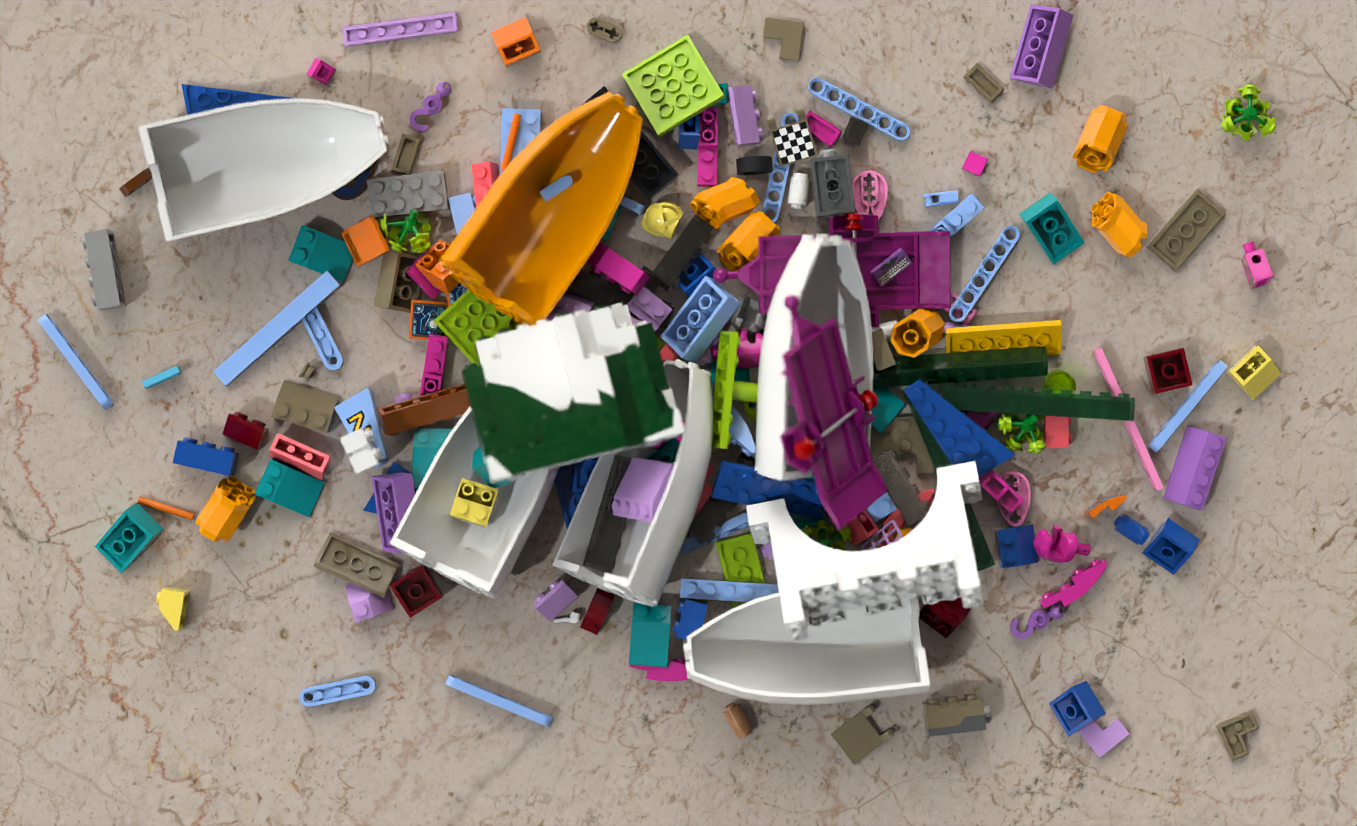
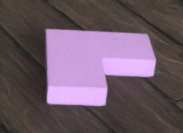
[1078,718,1129,758]

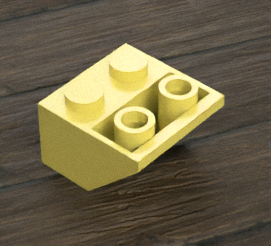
[1227,346,1281,400]
[449,478,498,528]

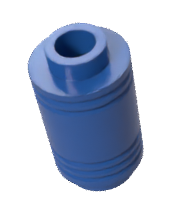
[1114,514,1150,545]

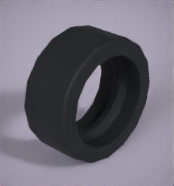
[736,156,773,175]

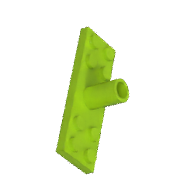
[712,331,758,449]

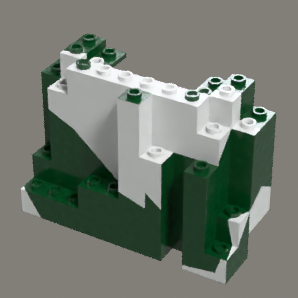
[461,303,685,483]

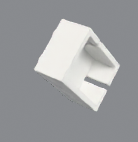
[340,428,384,474]

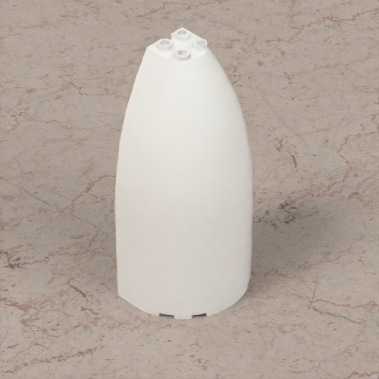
[138,98,389,242]
[755,234,873,481]
[552,359,713,606]
[390,407,559,599]
[684,592,930,705]

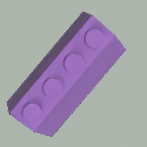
[1010,5,1074,89]
[1163,426,1227,511]
[372,472,415,554]

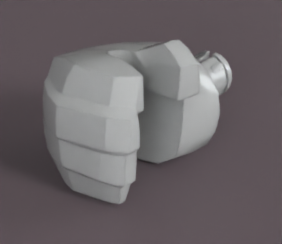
[729,293,767,335]

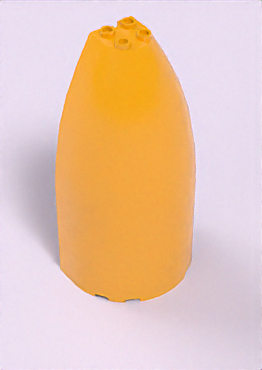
[439,92,643,326]

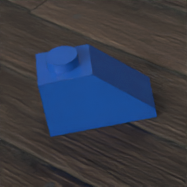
[678,114,699,150]

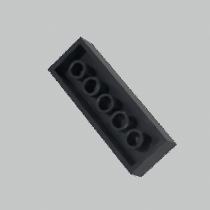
[583,86,678,200]

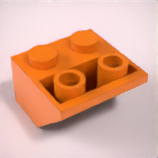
[491,17,541,68]
[341,216,389,268]
[415,239,459,294]

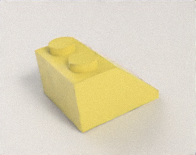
[156,587,190,631]

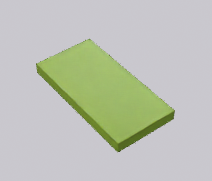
[715,533,766,608]

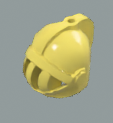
[641,201,683,240]

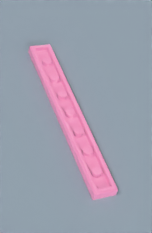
[1093,347,1164,491]

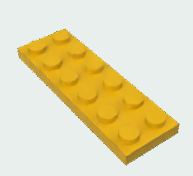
[946,320,1062,362]

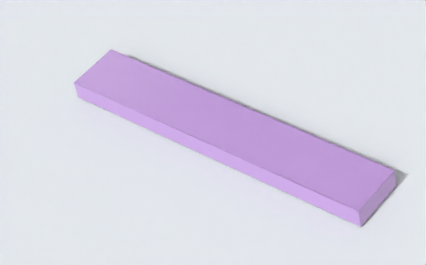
[342,12,459,47]

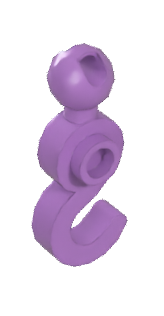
[410,82,452,132]
[1010,604,1065,639]

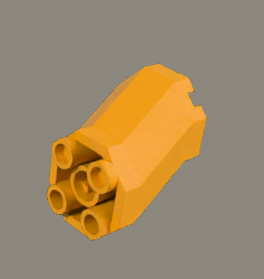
[1072,105,1128,173]
[689,176,760,229]
[1091,191,1148,258]
[717,211,781,271]
[890,309,945,358]
[195,476,256,542]

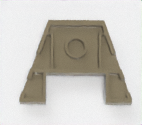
[870,416,935,474]

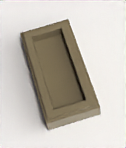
[963,63,1004,104]
[391,134,421,175]

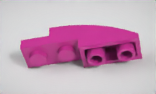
[697,109,718,187]
[420,334,448,396]
[979,470,1024,513]
[1039,558,1107,608]
[629,657,689,682]

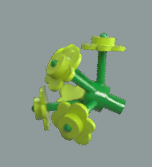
[379,210,431,253]

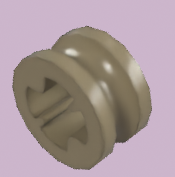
[299,362,316,381]

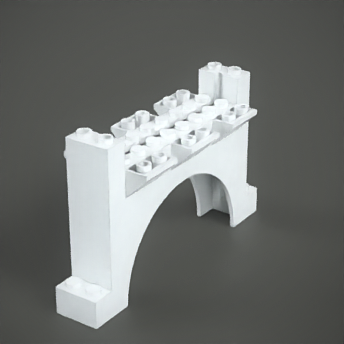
[746,461,983,642]

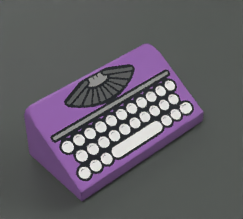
[870,248,912,287]

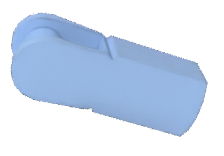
[539,175,573,201]
[923,190,959,207]

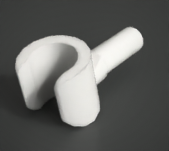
[554,612,581,623]

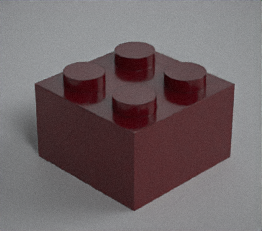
[1143,348,1193,394]
[389,565,444,618]

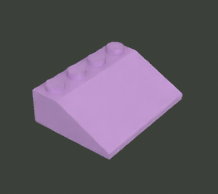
[612,457,675,523]

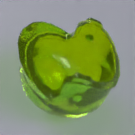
[1042,370,1076,406]

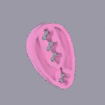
[852,170,888,221]
[995,471,1031,527]

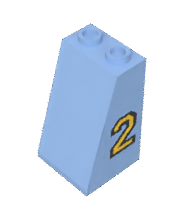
[334,388,389,469]

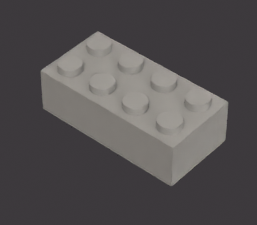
[367,170,449,219]
[82,229,126,310]

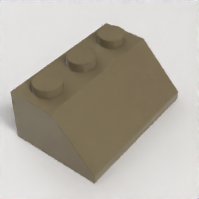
[374,250,422,313]
[271,380,340,433]

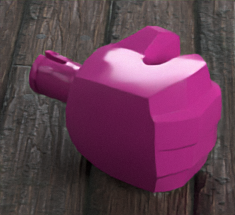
[711,329,763,369]
[1033,525,1091,563]

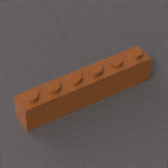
[377,384,470,436]

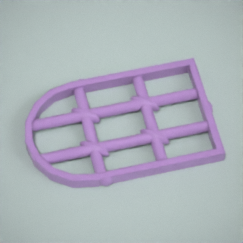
[861,520,903,551]

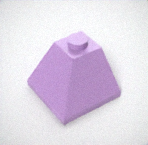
[345,583,394,623]

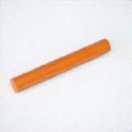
[500,113,521,171]
[137,496,195,521]

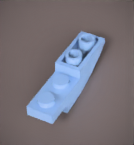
[929,193,985,237]
[712,398,756,459]

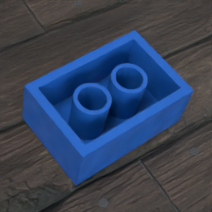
[173,437,239,476]

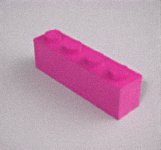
[584,242,650,295]

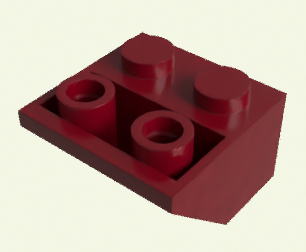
[222,412,269,450]
[919,597,971,639]

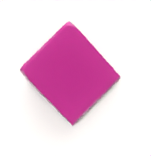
[307,58,336,85]
[961,151,988,177]

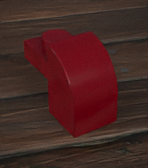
[580,588,615,635]

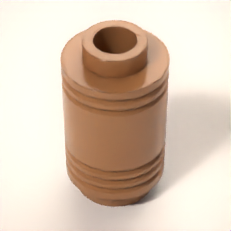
[723,702,753,739]

